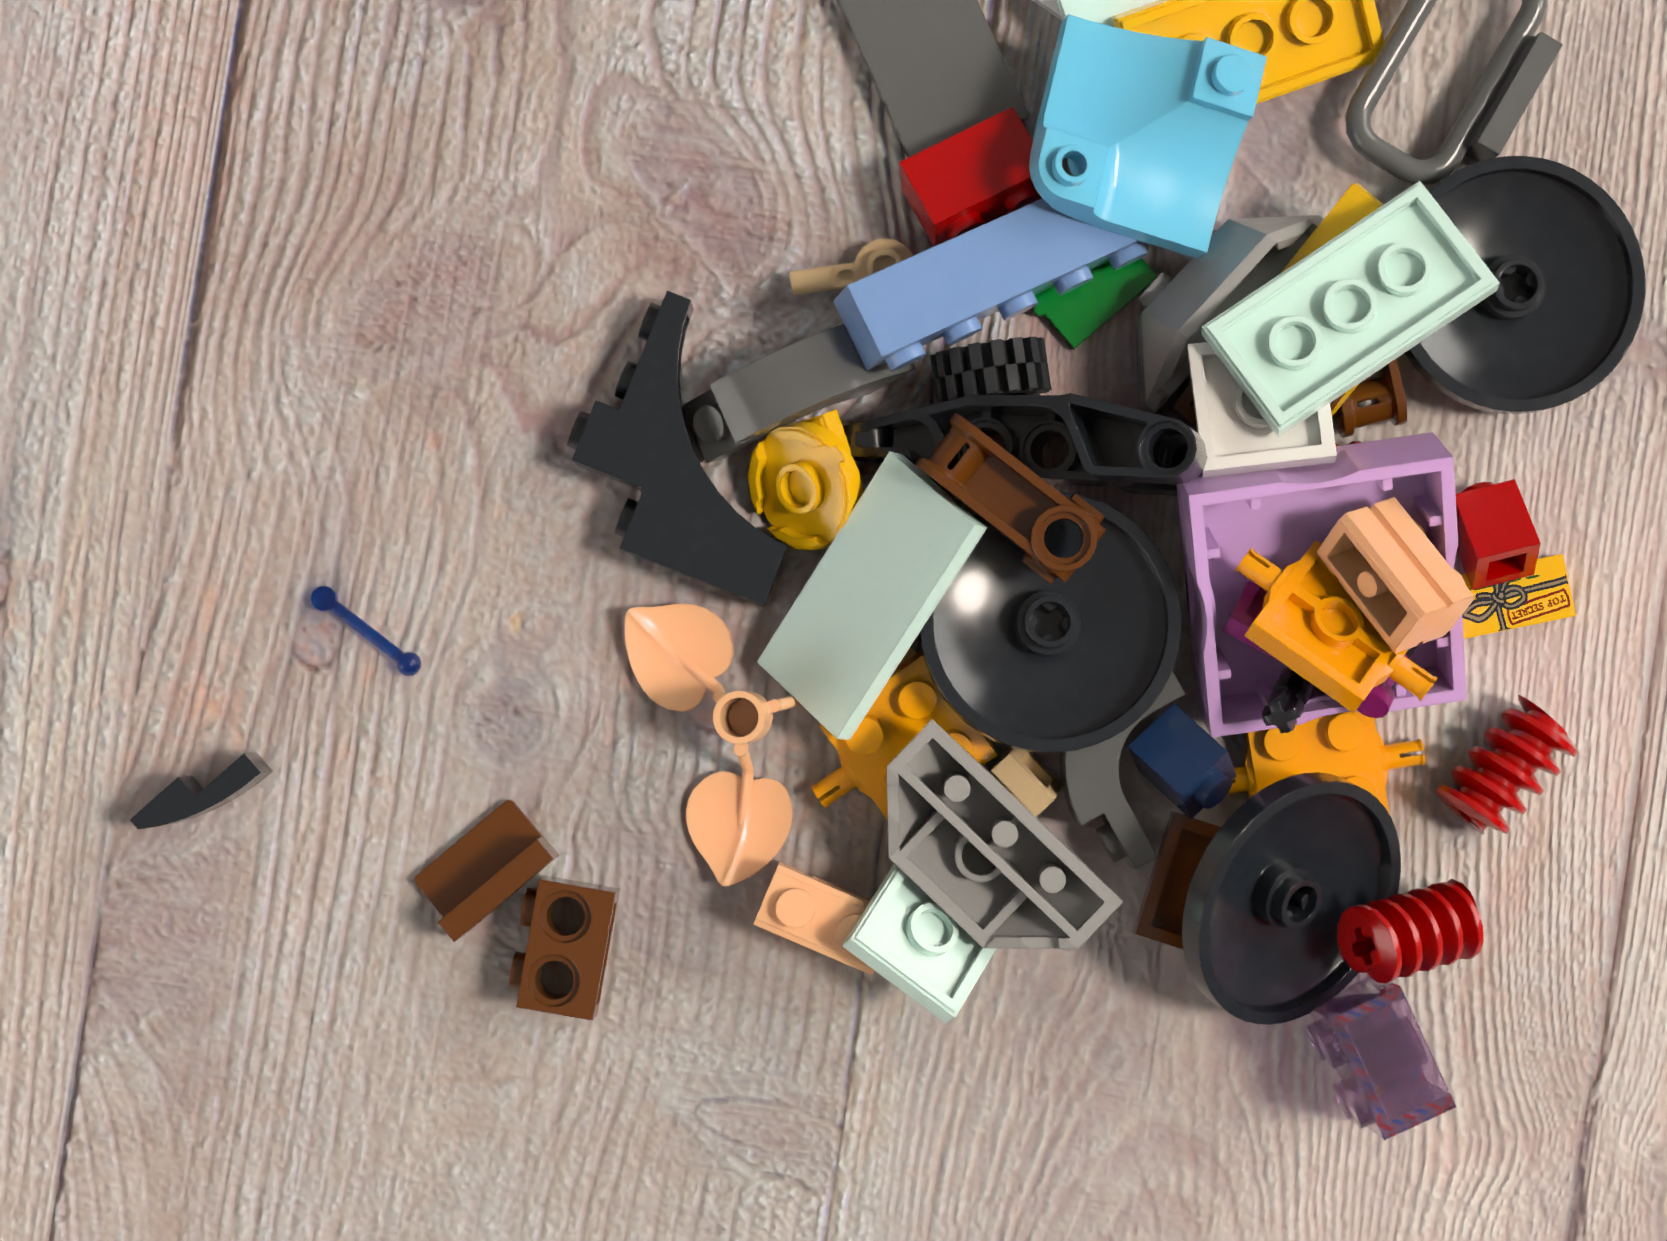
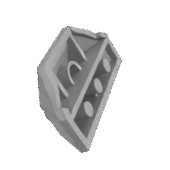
[1135,215,1323,413]
[887,719,1123,950]

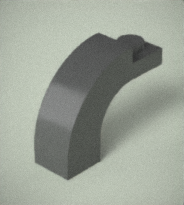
[682,324,916,463]
[1060,671,1185,870]

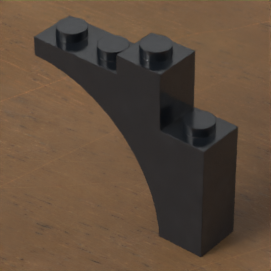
[567,291,788,607]

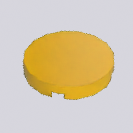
[747,422,862,550]

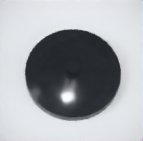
[1405,156,1646,414]
[919,492,1181,753]
[1182,772,1401,1025]

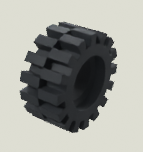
[930,337,1052,403]

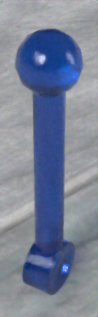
[311,586,421,676]

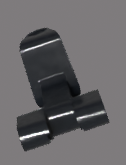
[842,393,1208,505]

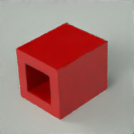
[1456,479,1541,590]

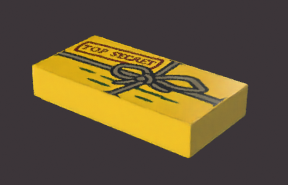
[1461,554,1576,639]

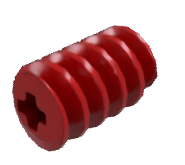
[1434,695,1578,834]
[1337,879,1484,983]

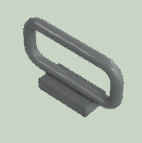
[1345,0,1563,185]

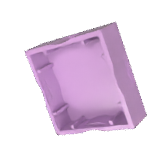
[1176,432,1467,738]

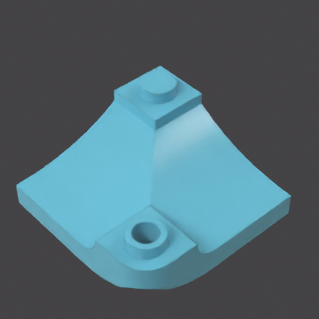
[1029,14,1267,259]

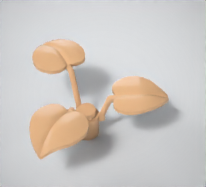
[625,603,917,886]

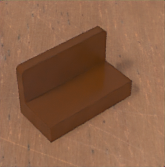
[414,800,559,942]

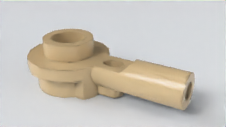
[789,238,913,296]

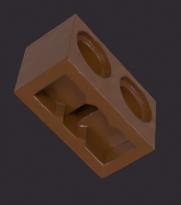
[509,875,620,1021]

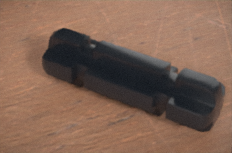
[1261,666,1314,733]

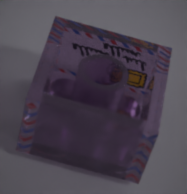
[1305,977,1456,1140]

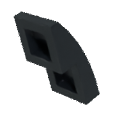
[130,752,273,830]

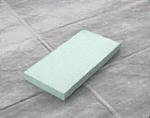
[1201,181,1500,438]
[757,451,987,740]

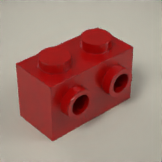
[899,107,1043,246]

